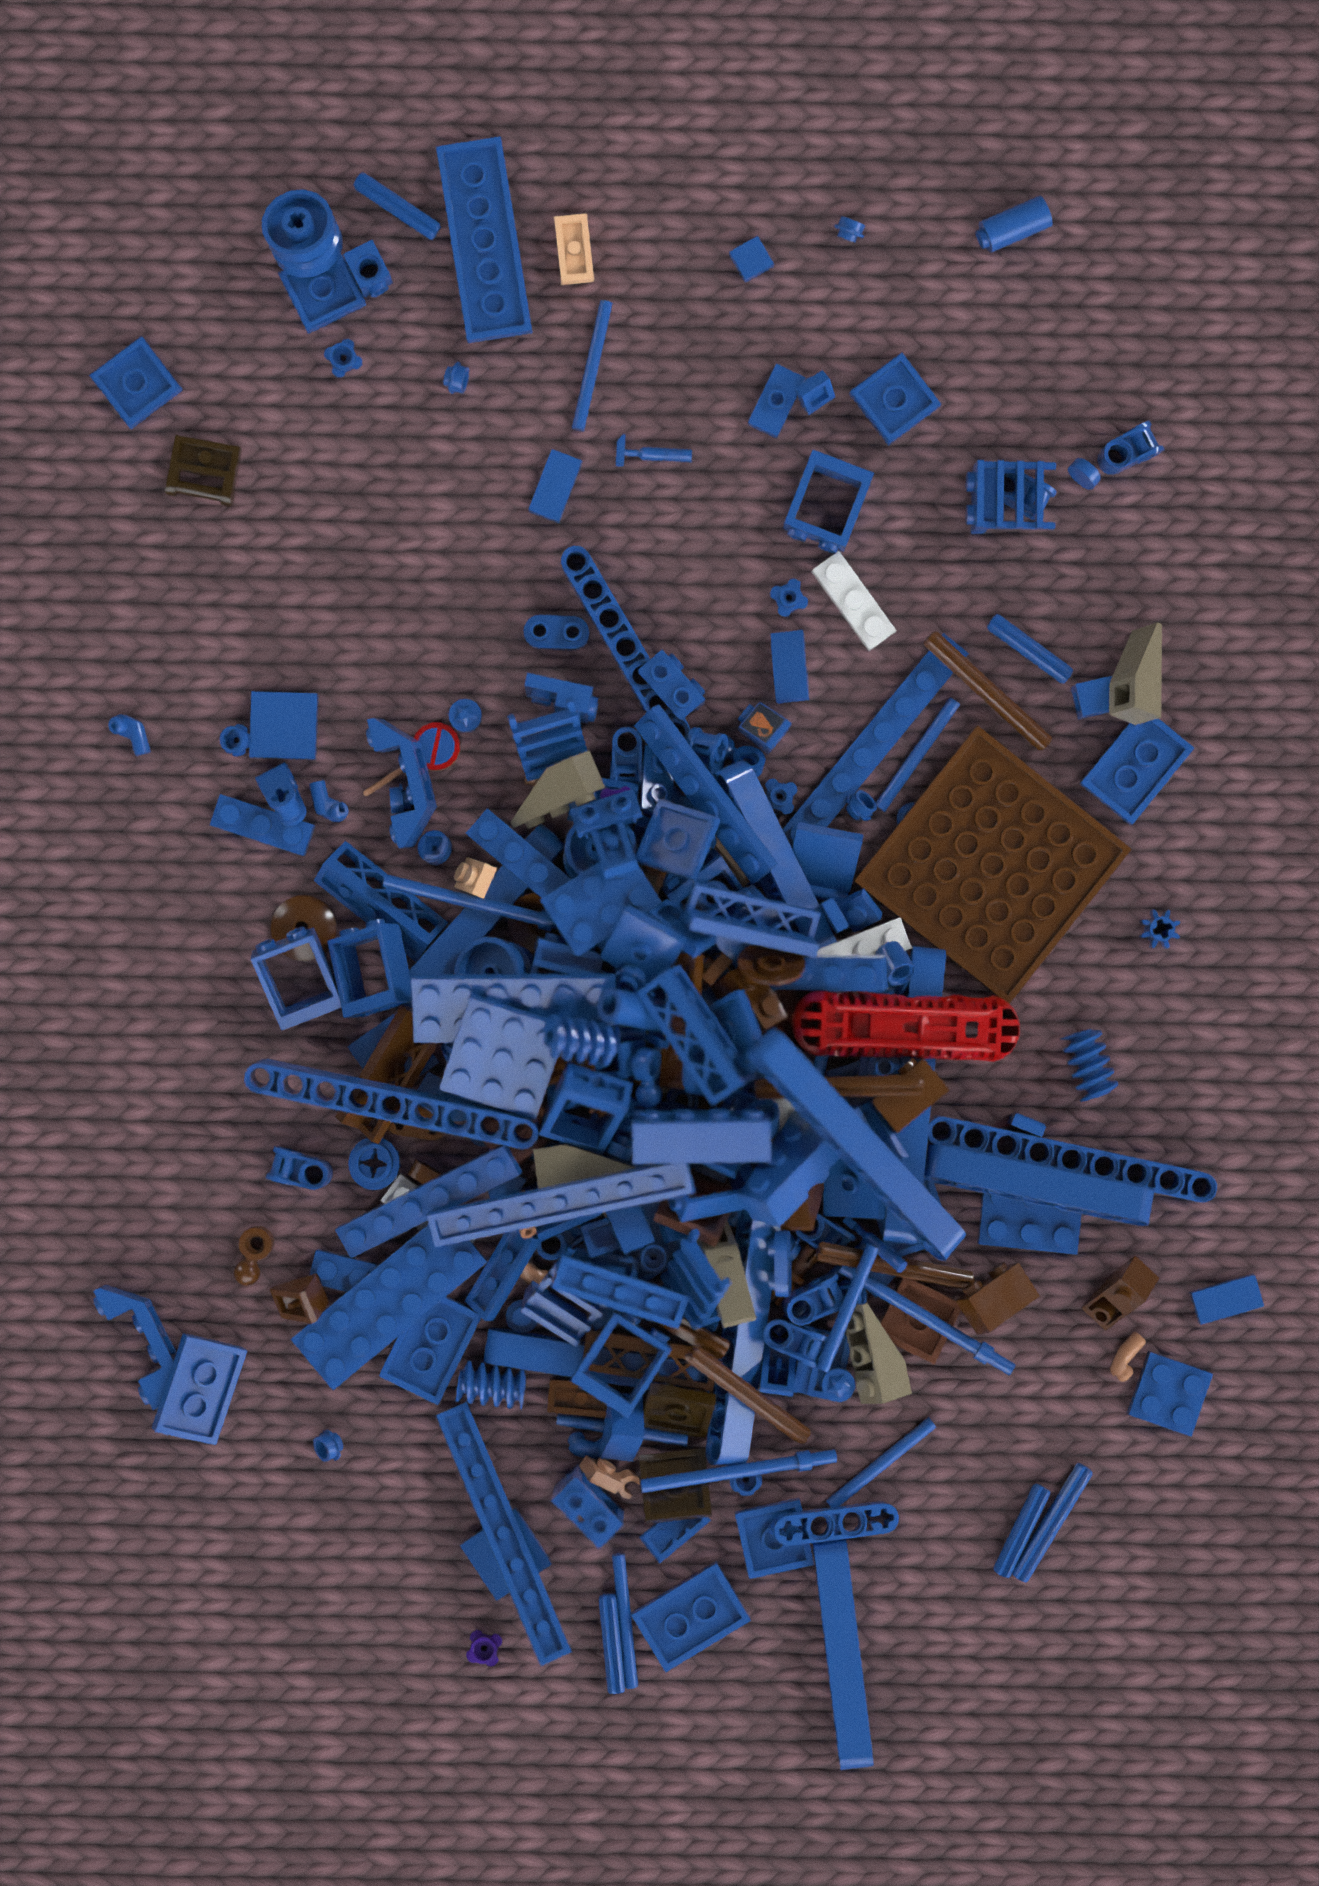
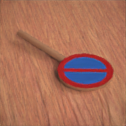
[363,722,460,796]

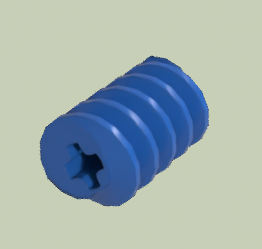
[543,1015,620,1067]
[1059,1029,1119,1102]
[456,1360,527,1411]

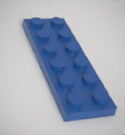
[436,136,533,343]
[411,974,616,1043]
[291,1224,488,1390]

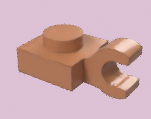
[579,1455,640,1499]

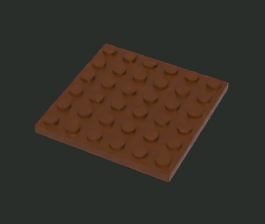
[853,725,1132,1004]

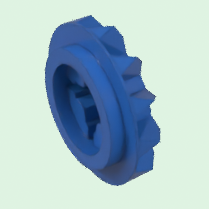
[348,1138,402,1190]

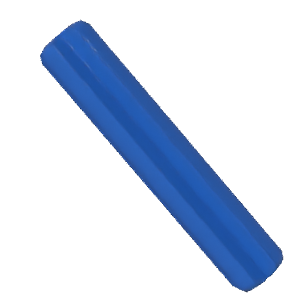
[353,172,441,240]
[987,614,1073,683]
[993,1484,1050,1578]
[599,1594,625,1694]

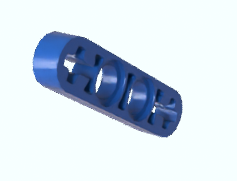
[770,1501,899,1546]

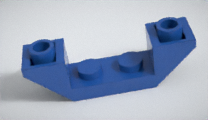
[366,718,437,848]
[93,1285,177,1410]

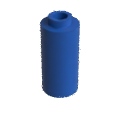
[975,195,1053,253]
[597,988,667,1031]

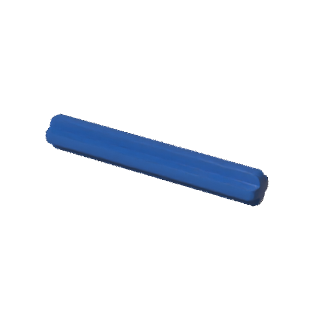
[1012,1463,1093,1583]

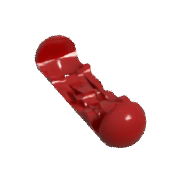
[791,990,1020,1062]

